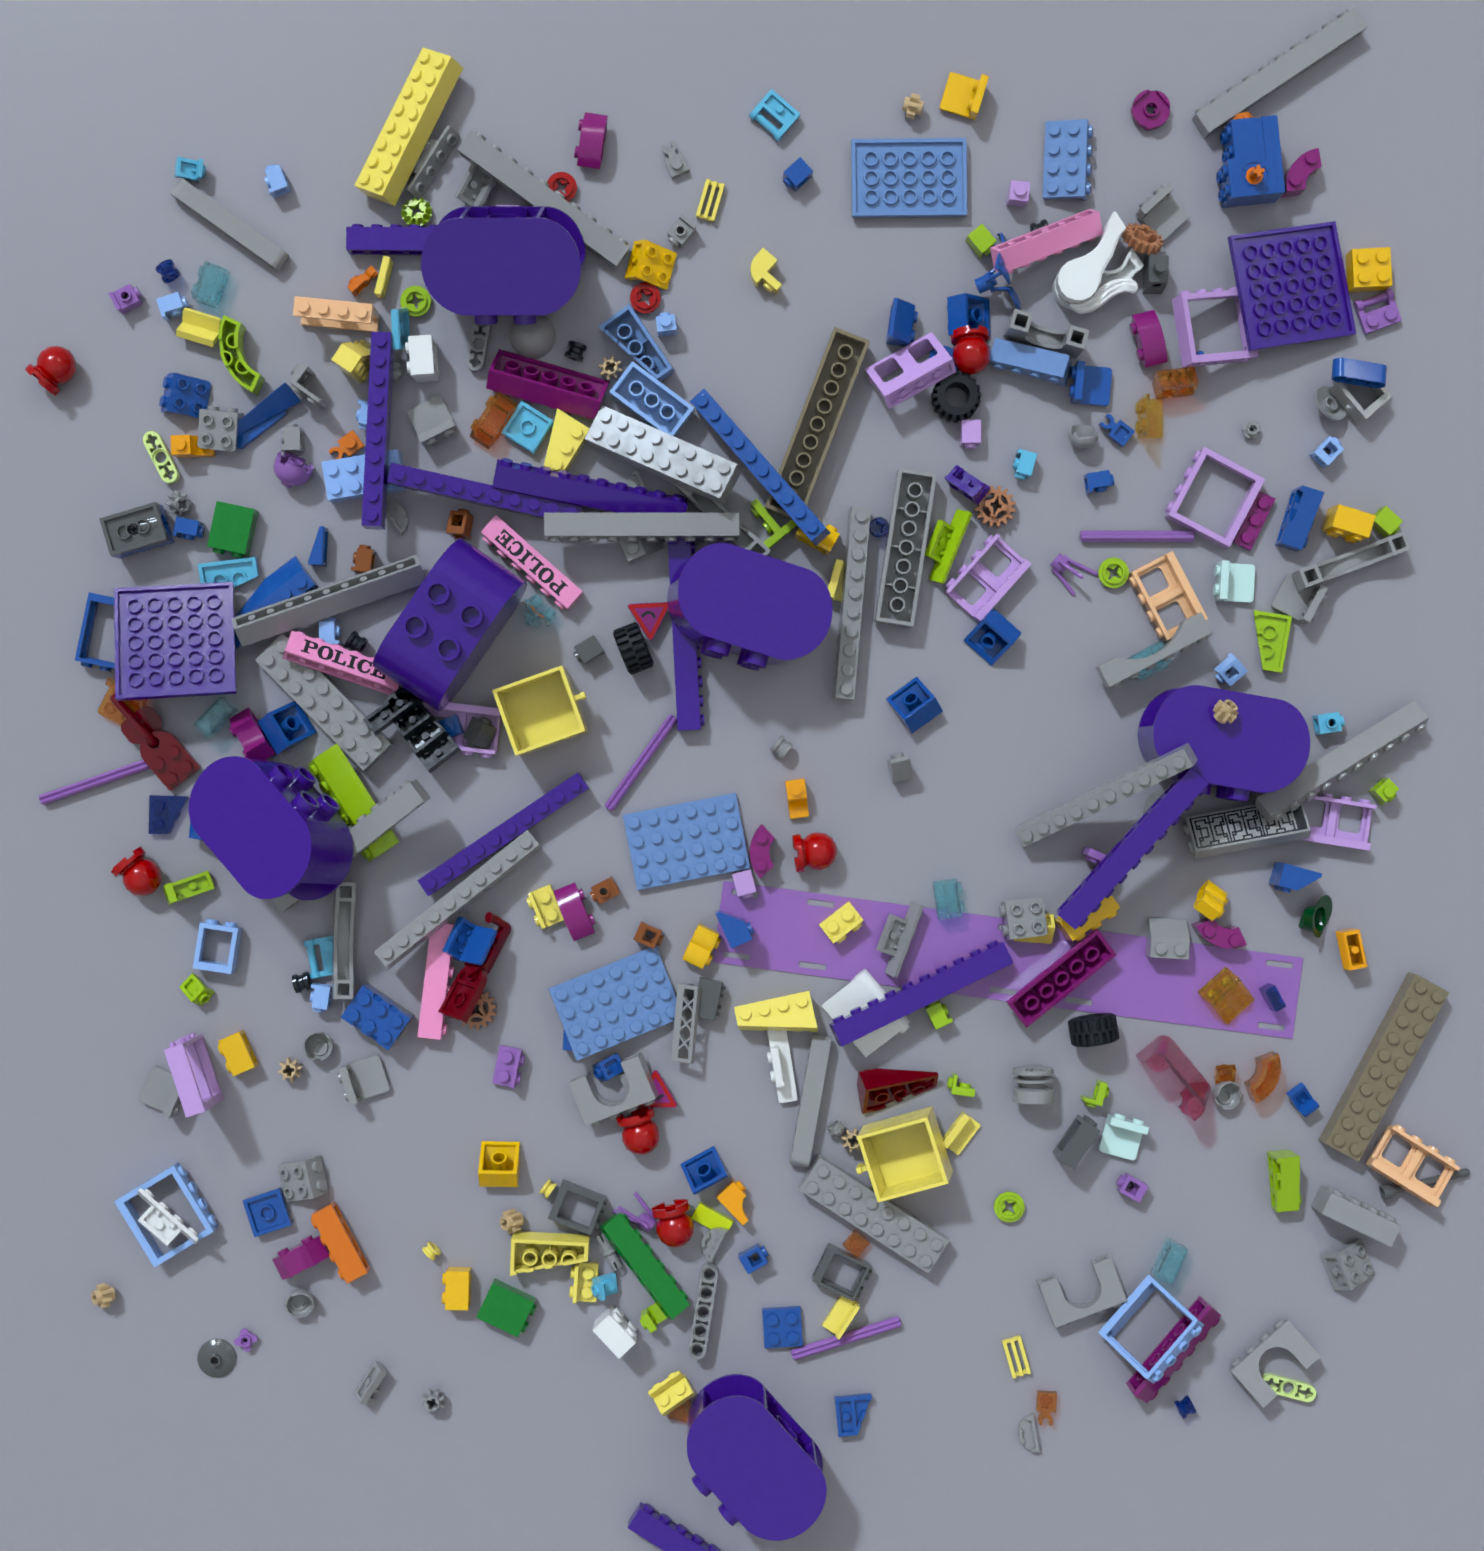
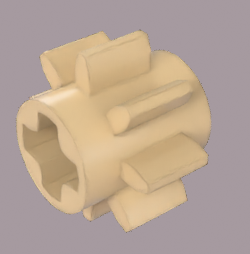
[902,93,924,119]
[599,356,623,381]
[1213,699,1239,724]
[278,1057,303,1082]
[841,1127,860,1152]
[500,1208,524,1234]
[91,1283,115,1309]

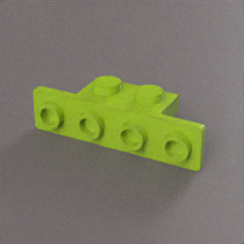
[925,509,972,584]

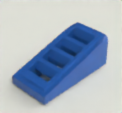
[308,526,328,567]

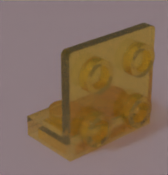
[1135,394,1163,438]
[1198,967,1255,1024]

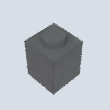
[574,635,605,664]
[463,716,497,749]

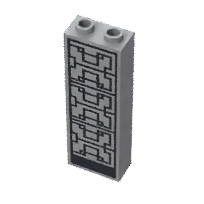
[1183,803,1311,859]

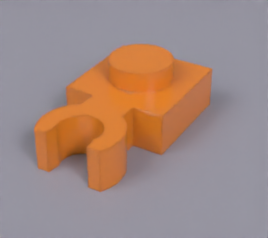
[347,265,379,297]
[328,430,365,460]

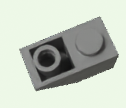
[887,753,913,783]

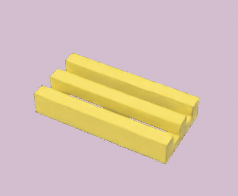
[696,179,725,222]
[374,256,393,299]
[1002,1335,1031,1379]

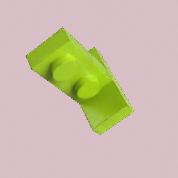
[750,498,797,549]
[162,871,215,905]

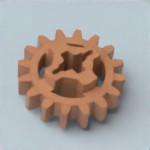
[1121,223,1164,255]
[974,485,1016,528]
[462,991,497,1030]

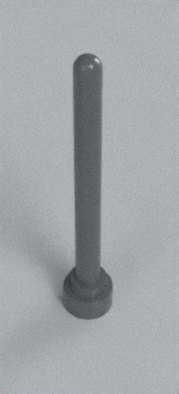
[1379,1168,1470,1201]

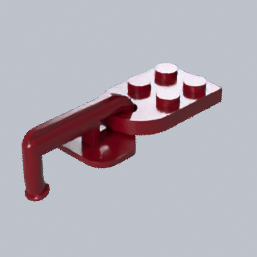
[110,693,201,791]
[438,912,511,1024]

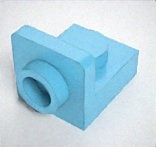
[591,1272,618,1301]

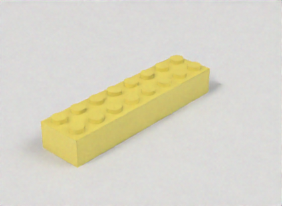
[354,47,463,206]

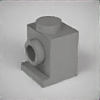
[667,213,697,248]
[281,424,304,453]

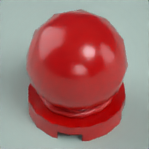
[950,325,991,374]
[25,346,76,396]
[792,832,837,872]
[111,847,161,896]
[616,1107,659,1155]
[652,1199,694,1248]

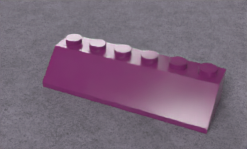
[486,349,610,420]
[1006,928,1116,1028]
[1126,1296,1221,1403]

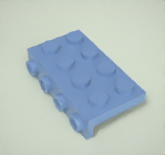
[1043,119,1093,200]

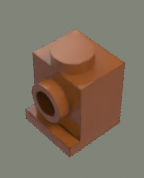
[446,509,474,540]
[351,545,376,573]
[590,876,621,904]
[633,921,664,949]

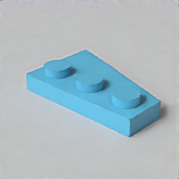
[197,557,259,588]

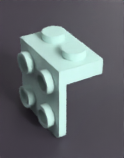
[1213,560,1255,603]
[1098,1113,1149,1160]

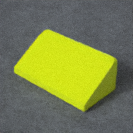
[691,1201,734,1230]

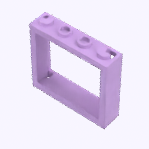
[1172,287,1259,368]
[1165,447,1265,549]
[164,1033,224,1118]

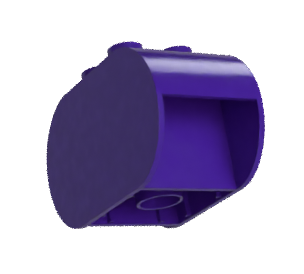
[421,206,586,325]
[373,538,527,712]
[667,543,833,671]
[1138,685,1310,802]
[189,756,353,901]
[687,1374,827,1541]

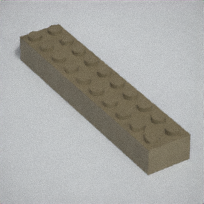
[765,327,870,520]
[1318,972,1449,1162]

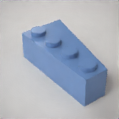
[598,304,675,382]
[990,338,1072,387]

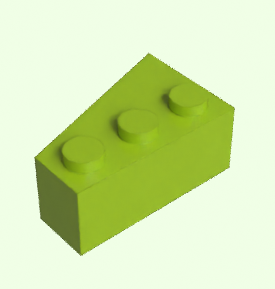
[1267,1149,1302,1212]

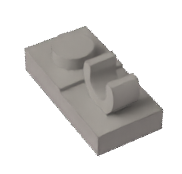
[355,1361,386,1405]

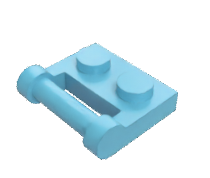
[749,89,800,142]
[303,935,333,979]

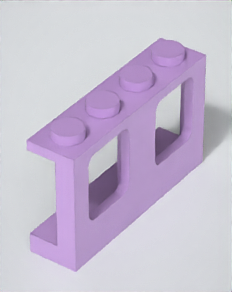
[865,332,956,409]
[944,533,1031,623]
[423,702,502,758]
[1302,793,1377,851]

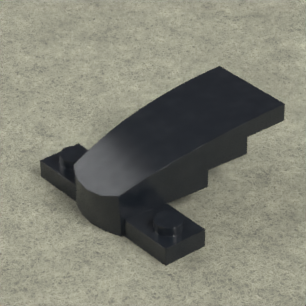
[363,688,461,773]

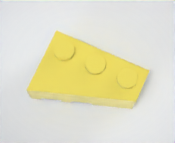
[331,339,371,384]
[544,409,590,472]

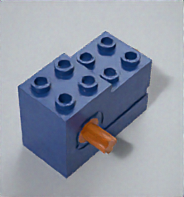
[1216,112,1285,208]

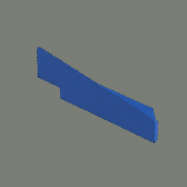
[236,382,301,449]

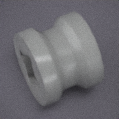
[770,735,793,759]

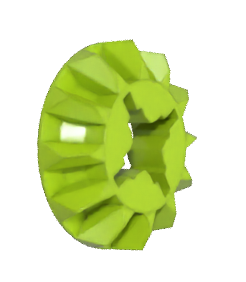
[401,197,432,226]
[400,286,431,317]
[1098,557,1129,588]
[994,1191,1025,1222]

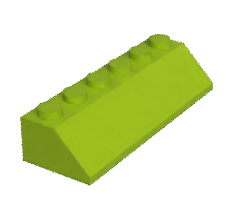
[308,744,399,862]

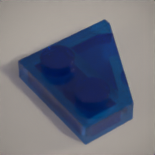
[148,795,188,834]

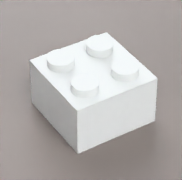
[405,335,439,382]
[592,1305,638,1359]

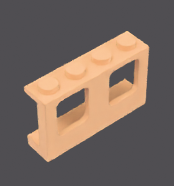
[293,296,380,333]
[1128,551,1208,641]
[1365,1124,1460,1207]

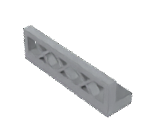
[671,983,701,1064]

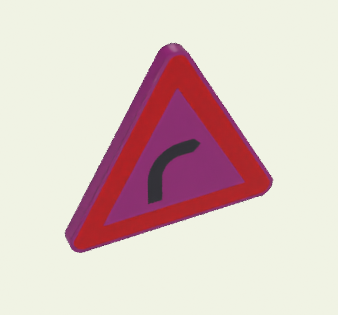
[628,602,668,640]
[637,1070,677,1108]

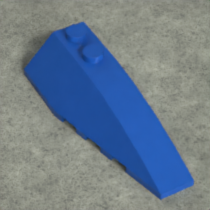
[235,556,319,650]

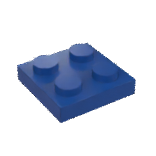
[243,1187,293,1237]
[762,1306,803,1348]

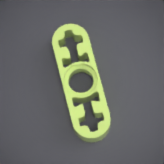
[143,431,180,484]
[1262,1373,1316,1402]

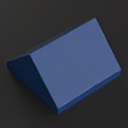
[680,1146,728,1195]

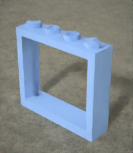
[114,1162,218,1268]
[1098,1274,1204,1384]

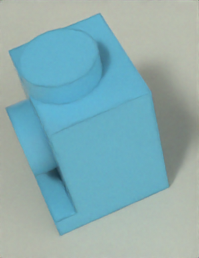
[1012,449,1037,480]
[1312,712,1345,735]

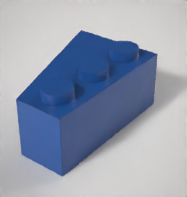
[1275,485,1325,552]

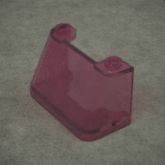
[1135,1035,1211,1121]

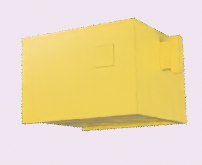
[492,666,588,756]
[856,1106,953,1202]

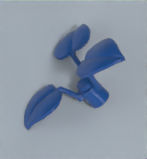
[974,232,1021,310]

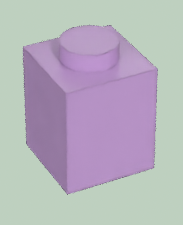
[1006,180,1030,208]
[960,420,981,449]
[732,869,756,899]

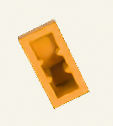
[170,435,216,458]
[785,778,809,819]
[716,1179,749,1225]

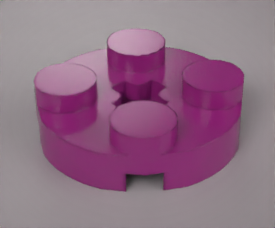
[1130,90,1170,131]

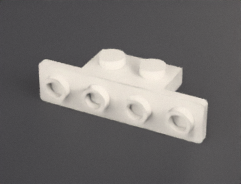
[767,1030,798,1103]
[137,1188,199,1247]

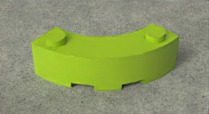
[218,315,265,396]

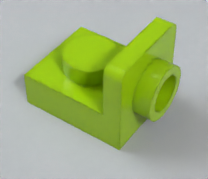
[179,973,215,1006]
[947,1073,975,1097]

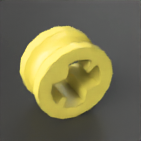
[539,1179,557,1198]
[422,1241,441,1260]

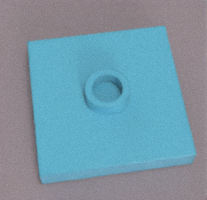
[391,308,410,349]
[501,401,554,454]

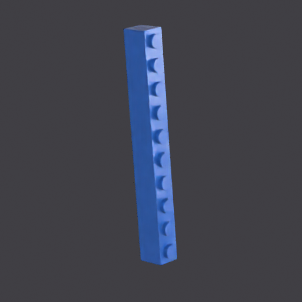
[690,389,830,546]

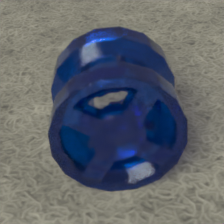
[155,259,180,283]
[869,517,889,538]
[1174,1395,1197,1419]

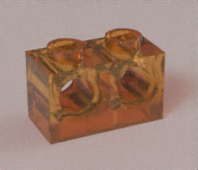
[1152,367,1199,400]

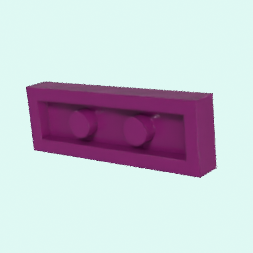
[1232,491,1276,551]

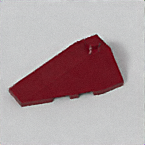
[857,1068,939,1114]

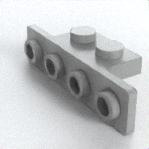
[407,126,460,200]
[455,164,497,206]
[876,901,924,978]

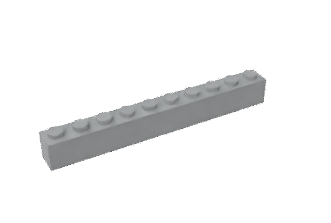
[1192,8,1368,139]
[457,130,630,270]
[832,506,871,700]
[544,513,740,542]
[232,554,425,647]
[1255,701,1429,823]
[1015,743,1198,847]
[271,779,430,913]
[374,830,541,969]

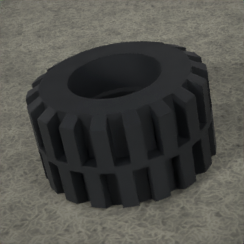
[931,371,981,423]
[613,622,653,675]
[1068,1013,1119,1047]

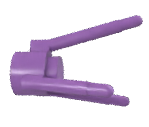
[1050,553,1098,596]
[613,1192,657,1232]

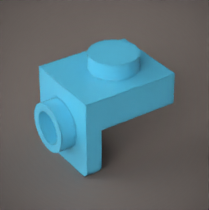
[174,156,206,182]

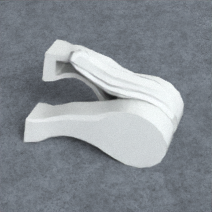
[1052,211,1144,314]

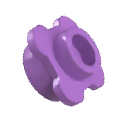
[234,1328,257,1352]

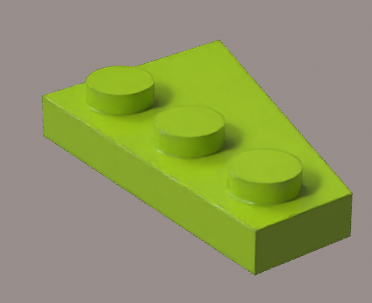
[1253,610,1292,673]

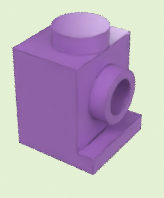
[108,284,143,314]
[1116,1173,1149,1203]

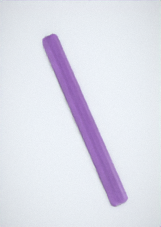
[1080,531,1195,542]
[605,714,677,811]
[39,760,150,805]
[791,1316,901,1361]

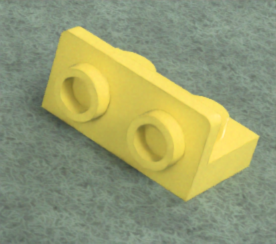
[526,884,564,929]
[819,901,863,944]
[569,1262,599,1304]
[648,1371,696,1416]

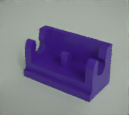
[944,465,991,505]

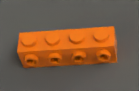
[311,1201,371,1284]

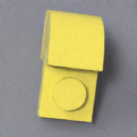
[750,248,782,294]

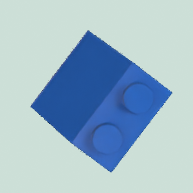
[947,293,990,337]
[886,298,918,347]
[963,607,1021,666]
[886,677,943,734]
[258,701,317,755]
[1269,862,1322,893]
[715,910,754,949]

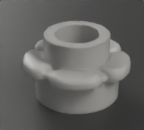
[1242,420,1261,439]
[827,1119,845,1137]

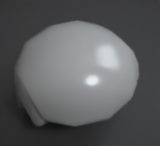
[1069,425,1098,449]
[303,1032,334,1062]
[1213,1081,1242,1110]
[285,1289,315,1319]

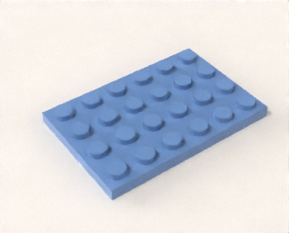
[851,138,967,218]
[623,793,750,890]
[548,946,676,1061]

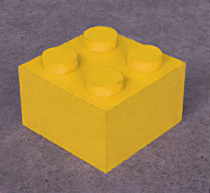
[1345,247,1392,293]
[1321,504,1376,544]

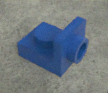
[592,1053,624,1082]

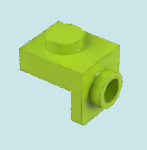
[1081,1079,1109,1108]
[640,1303,667,1333]

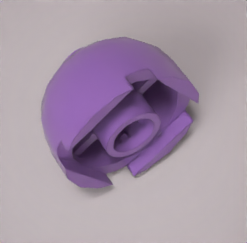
[273,452,314,488]

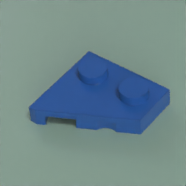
[834,1393,872,1437]

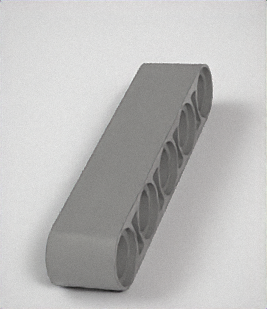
[689,1262,718,1360]

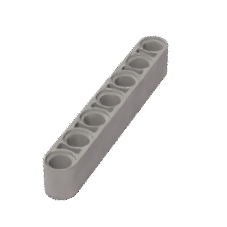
[170,178,289,272]
[789,1034,831,1168]

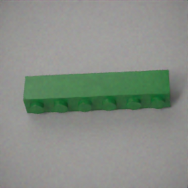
[599,1213,690,1320]

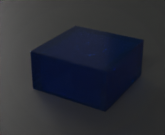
[1258,983,1286,1012]

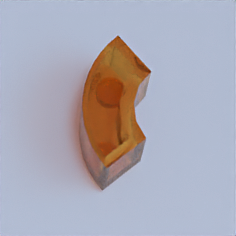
[470,391,518,450]
[1244,1051,1281,1104]

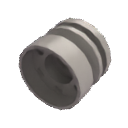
[1013,1064,1054,1104]

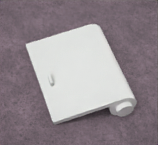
[821,968,910,1057]

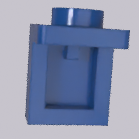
[1286,1082,1320,1117]

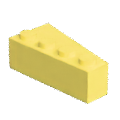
[734,991,818,1032]
[510,1231,590,1276]

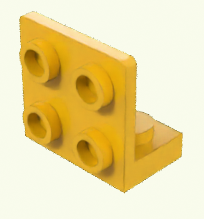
[939,72,989,120]
[624,239,677,290]

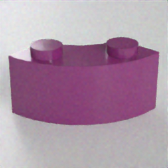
[574,112,608,169]
[1281,148,1322,198]
[1130,310,1168,368]
[229,707,276,760]
[749,824,775,878]
[554,883,596,941]
[1191,917,1247,948]
[272,1235,329,1280]

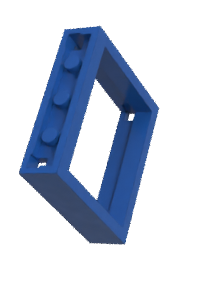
[75,592,115,672]

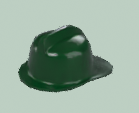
[1299,895,1332,938]

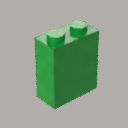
[207,501,259,558]
[476,1278,537,1337]

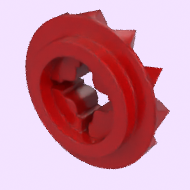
[547,172,577,202]
[630,282,661,314]

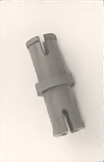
[595,1232,623,1271]

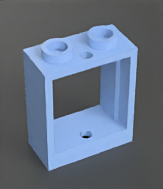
[193,919,242,974]

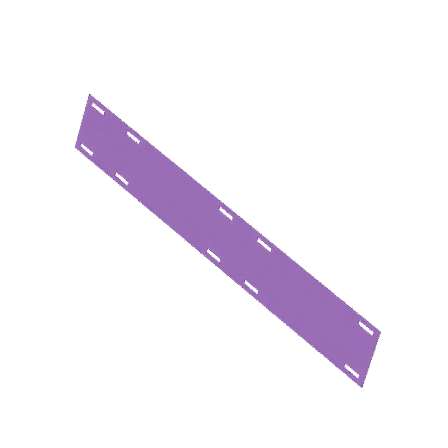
[713,881,1303,1039]

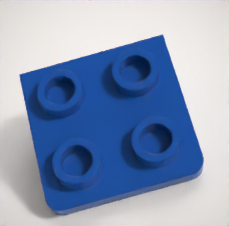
[1069,361,1112,406]
[159,373,211,419]
[442,917,497,966]

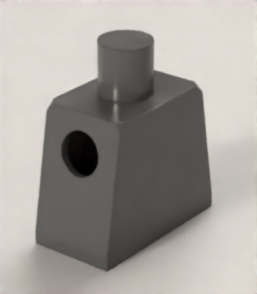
[1142,255,1169,294]

